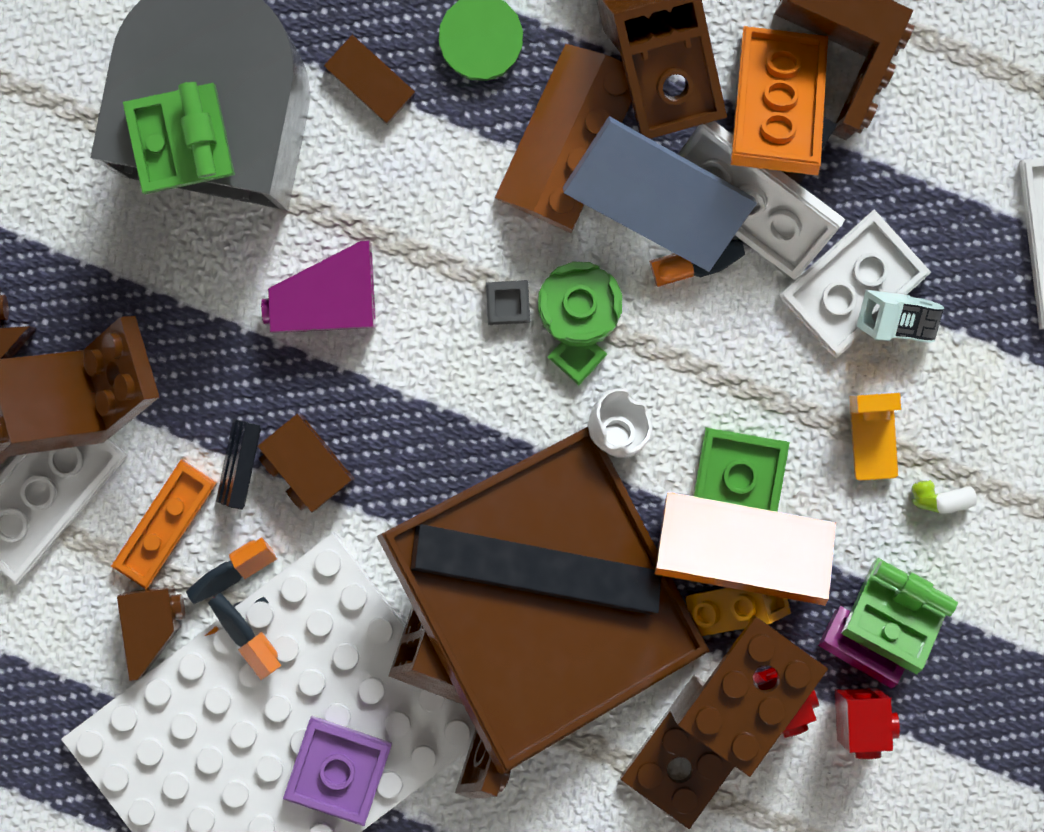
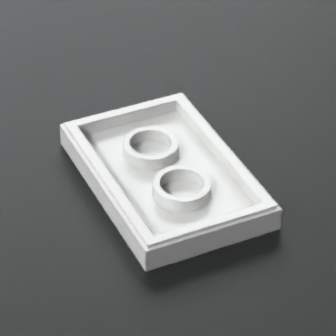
[778,209,931,358]

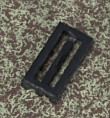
[216,419,261,510]

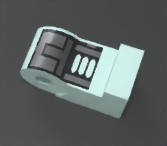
[856,290,944,342]

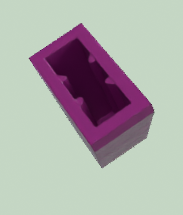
[261,240,376,333]

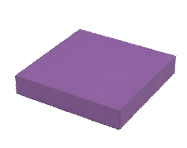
[283,716,392,826]

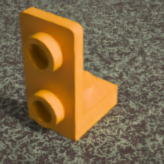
[849,393,901,481]
[686,587,791,636]

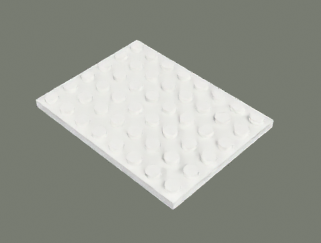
[61,532,476,832]

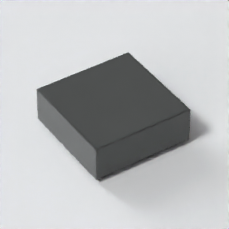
[486,280,530,325]

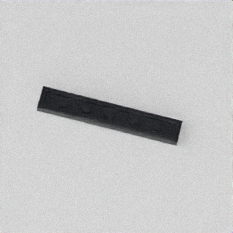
[410,524,662,615]

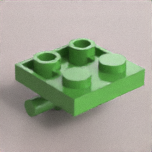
[123,82,235,194]
[841,558,958,675]

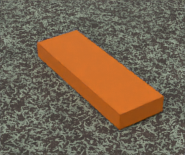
[111,459,218,590]

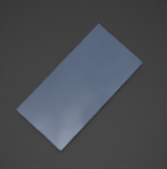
[563,116,757,272]

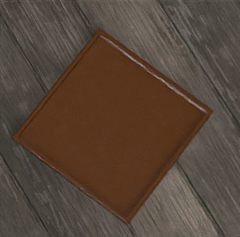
[377,427,709,774]

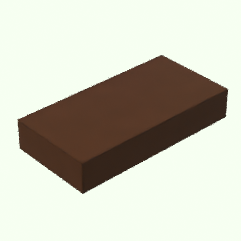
[324,34,416,125]

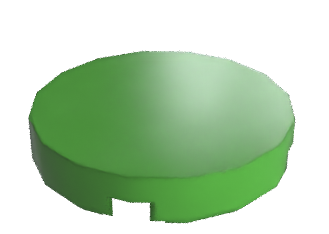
[439,0,523,81]
[538,261,622,346]

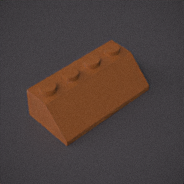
[495,43,632,233]

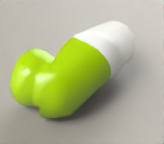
[911,480,977,514]

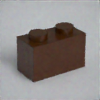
[258,413,355,513]

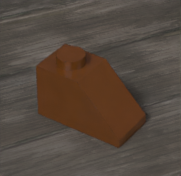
[117,585,185,681]

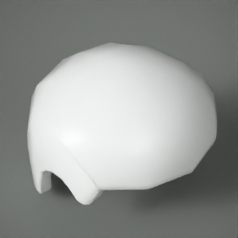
[588,388,652,458]

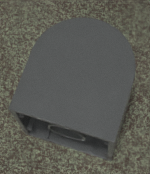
[90,0,310,211]

